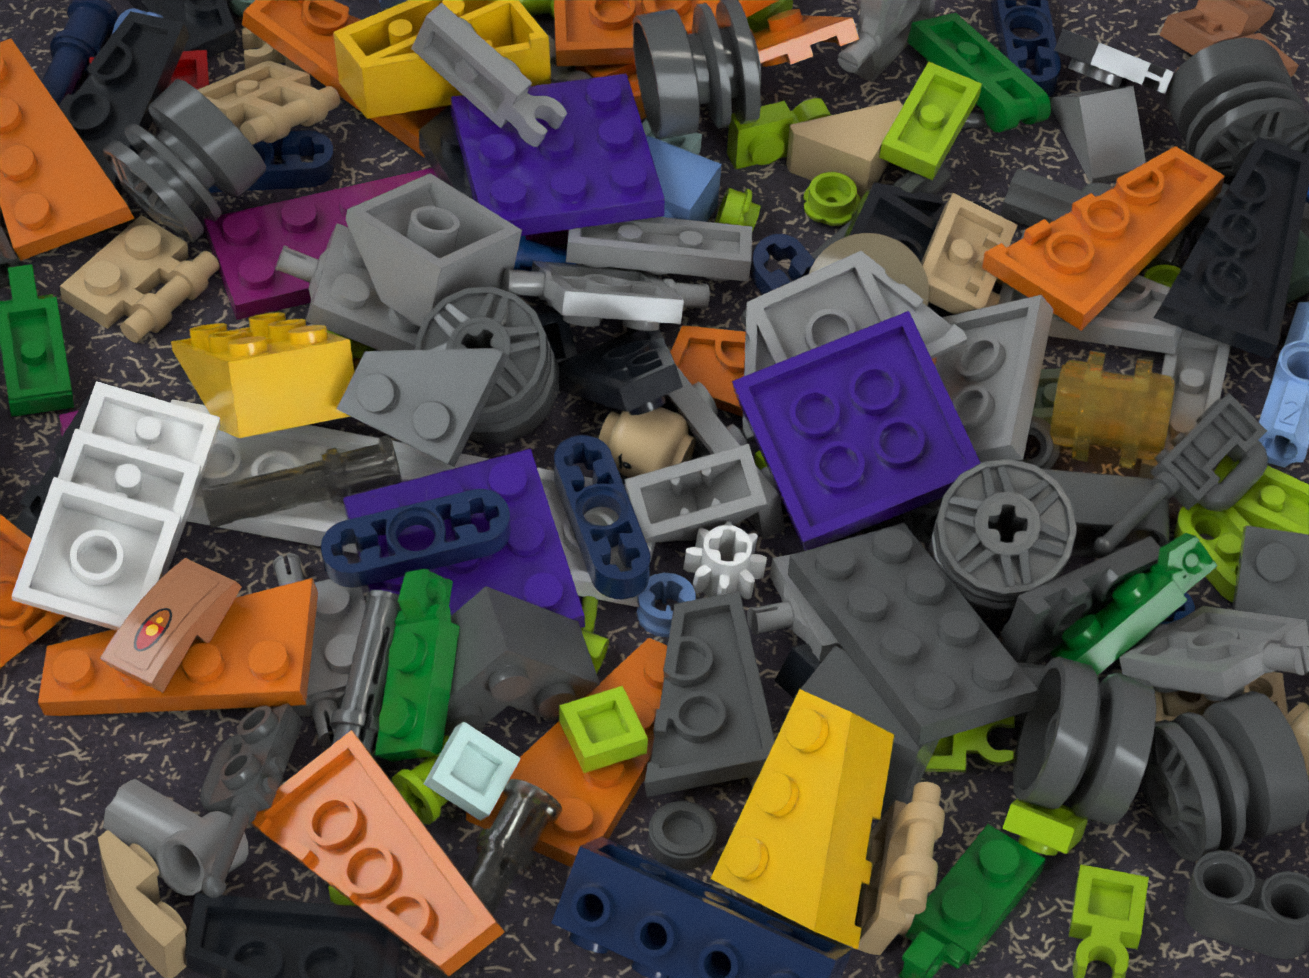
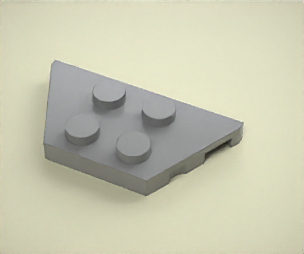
[742,251,967,443]

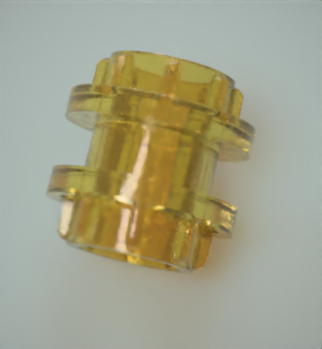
[1050,350,1176,470]

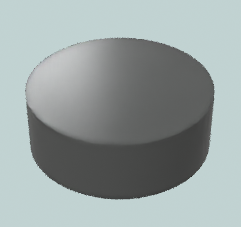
[648,801,717,870]

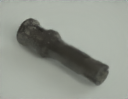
[201,435,402,529]
[418,779,562,978]

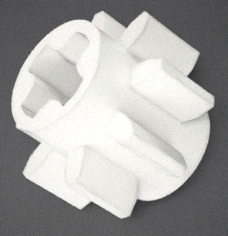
[683,521,767,599]

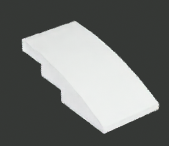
[11,381,220,631]

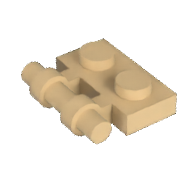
[198,60,340,145]
[60,215,220,343]
[854,782,945,955]

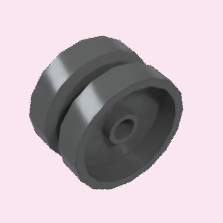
[1013,657,1156,825]

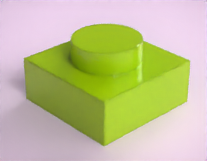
[559,686,648,773]
[1002,798,1088,856]

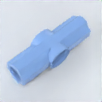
[1259,301,1309,468]

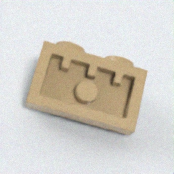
[921,193,1018,315]

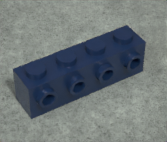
[551,836,853,978]

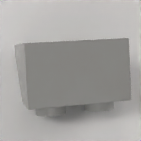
[346,173,522,327]

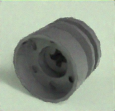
[632,0,761,140]
[1165,37,1309,185]
[103,79,266,243]
[415,286,559,444]
[929,459,1077,618]
[1141,691,1309,862]

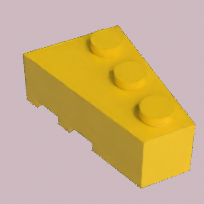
[333,0,551,119]
[710,689,894,950]

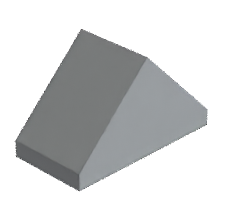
[1050,86,1146,183]
[624,444,767,543]

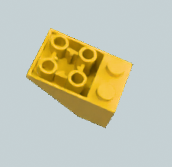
[171,312,354,438]

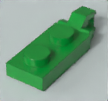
[0,264,74,417]
[1050,533,1217,676]
[375,569,460,762]
[899,824,1045,978]

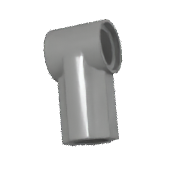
[103,779,248,896]

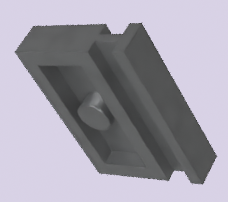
[1054,29,1174,94]

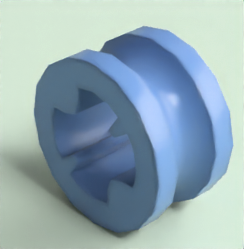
[637,572,696,637]

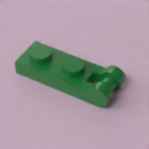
[907,13,1051,132]

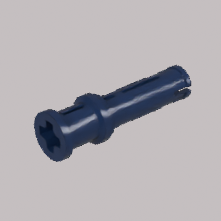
[41,0,118,105]

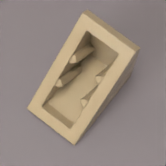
[786,100,903,199]

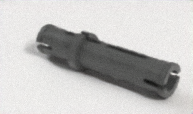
[330,590,402,754]

